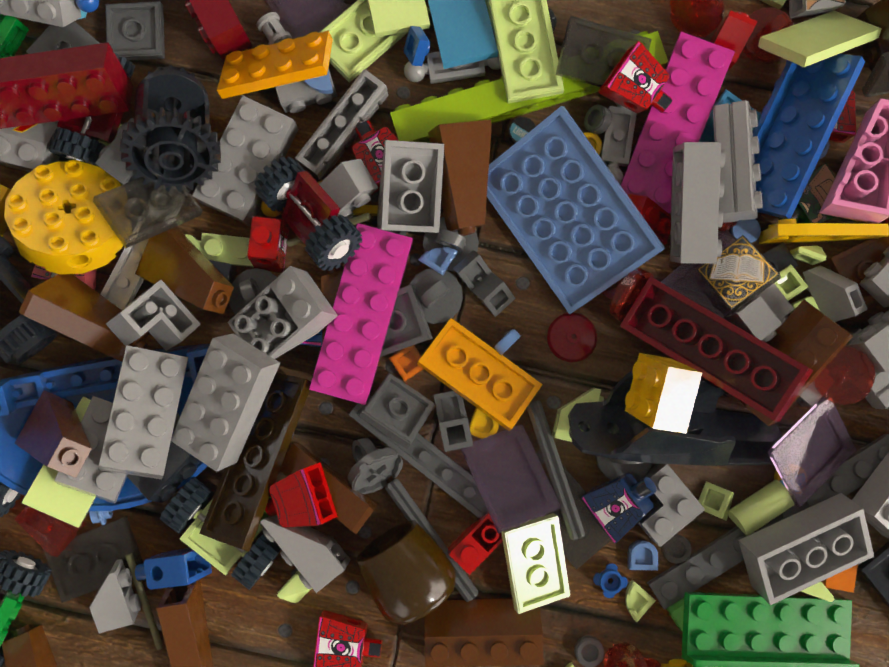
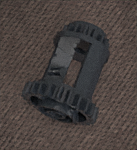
[120,65,221,192]
[0,235,58,364]

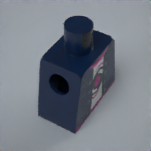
[581,473,657,544]

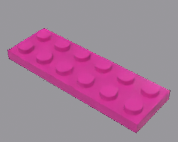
[620,32,735,214]
[309,223,413,405]

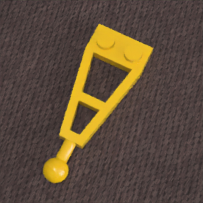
[759,219,889,244]

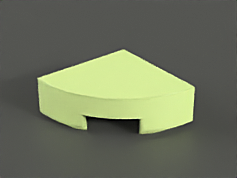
[625,580,656,622]

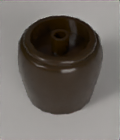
[357,520,456,625]

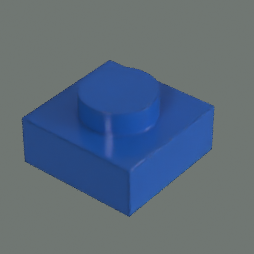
[403,26,430,66]

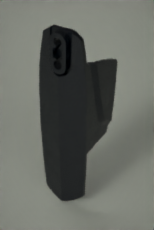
[568,369,786,466]

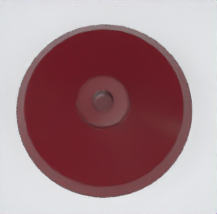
[547,313,597,362]

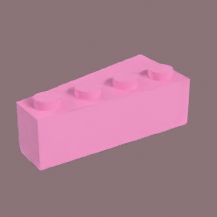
[819,98,889,224]

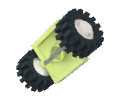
[160,477,282,590]

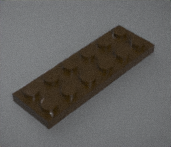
[199,372,311,551]

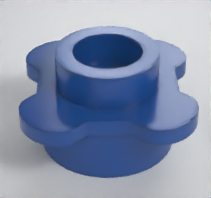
[593,563,628,598]

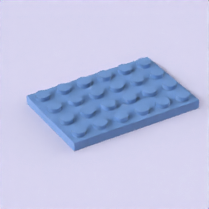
[487,106,665,314]

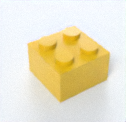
[625,353,702,433]

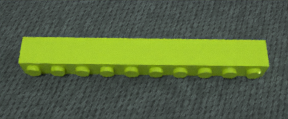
[390,31,668,143]

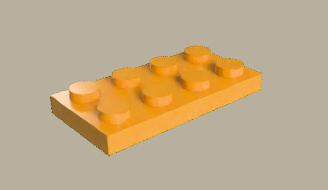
[217,30,333,99]
[417,318,543,431]

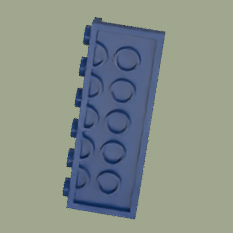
[753,54,865,219]

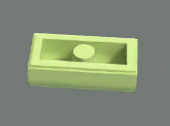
[728,479,795,536]

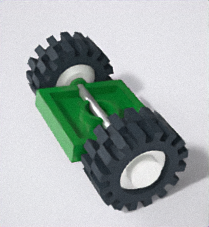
[0,550,52,667]

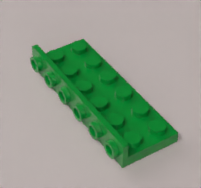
[681,592,859,667]

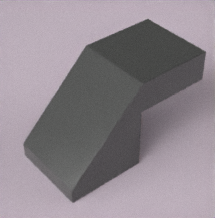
[453,250,516,317]
[434,391,473,452]

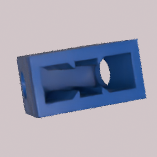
[135,548,212,589]

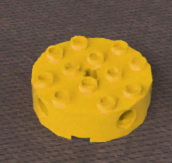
[4,160,132,275]

